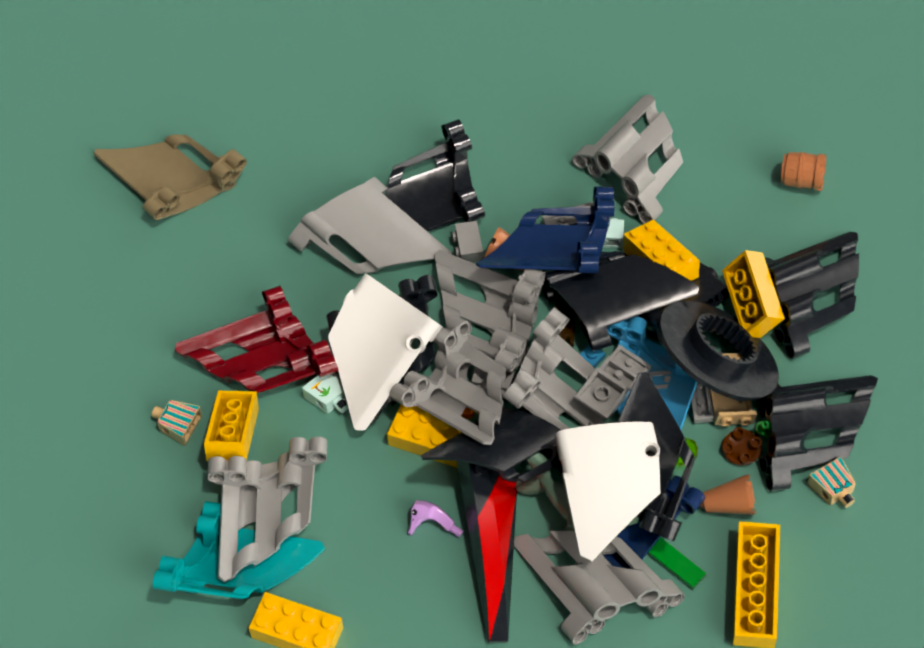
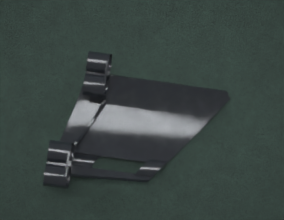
[386,119,485,232]
[542,251,699,352]
[617,372,696,542]
[421,408,563,483]

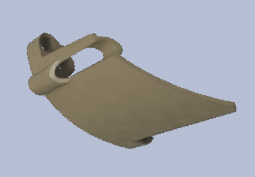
[94,134,247,220]

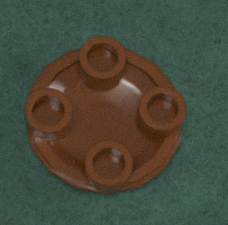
[722,427,762,465]

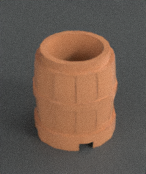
[781,152,827,191]

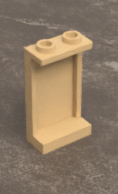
[709,353,757,426]

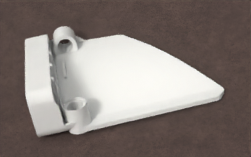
[328,273,443,431]

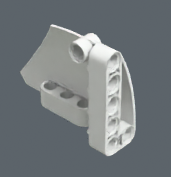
[556,422,660,562]

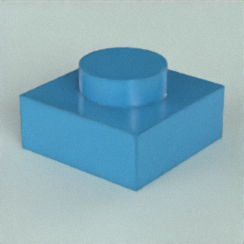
[580,344,606,368]

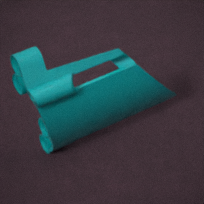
[153,501,325,599]

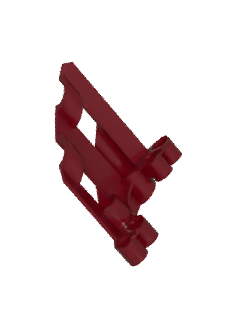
[175,285,338,393]

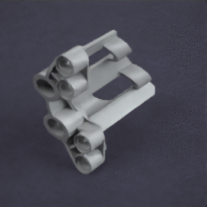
[572,94,683,224]
[434,250,545,373]
[503,307,603,430]
[390,315,506,445]
[207,437,327,582]
[514,531,685,644]

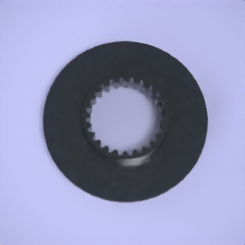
[659,301,779,403]

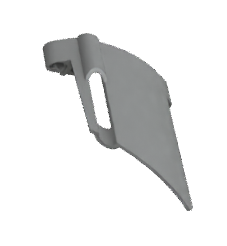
[288,177,452,274]

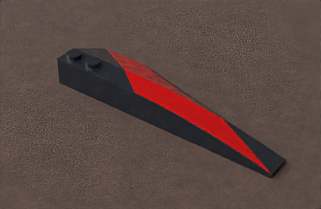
[457,461,517,643]

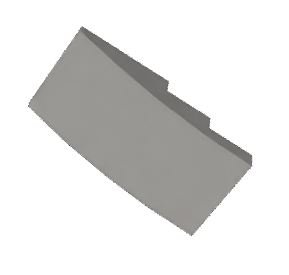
[575,344,651,419]

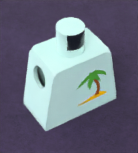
[302,372,348,413]

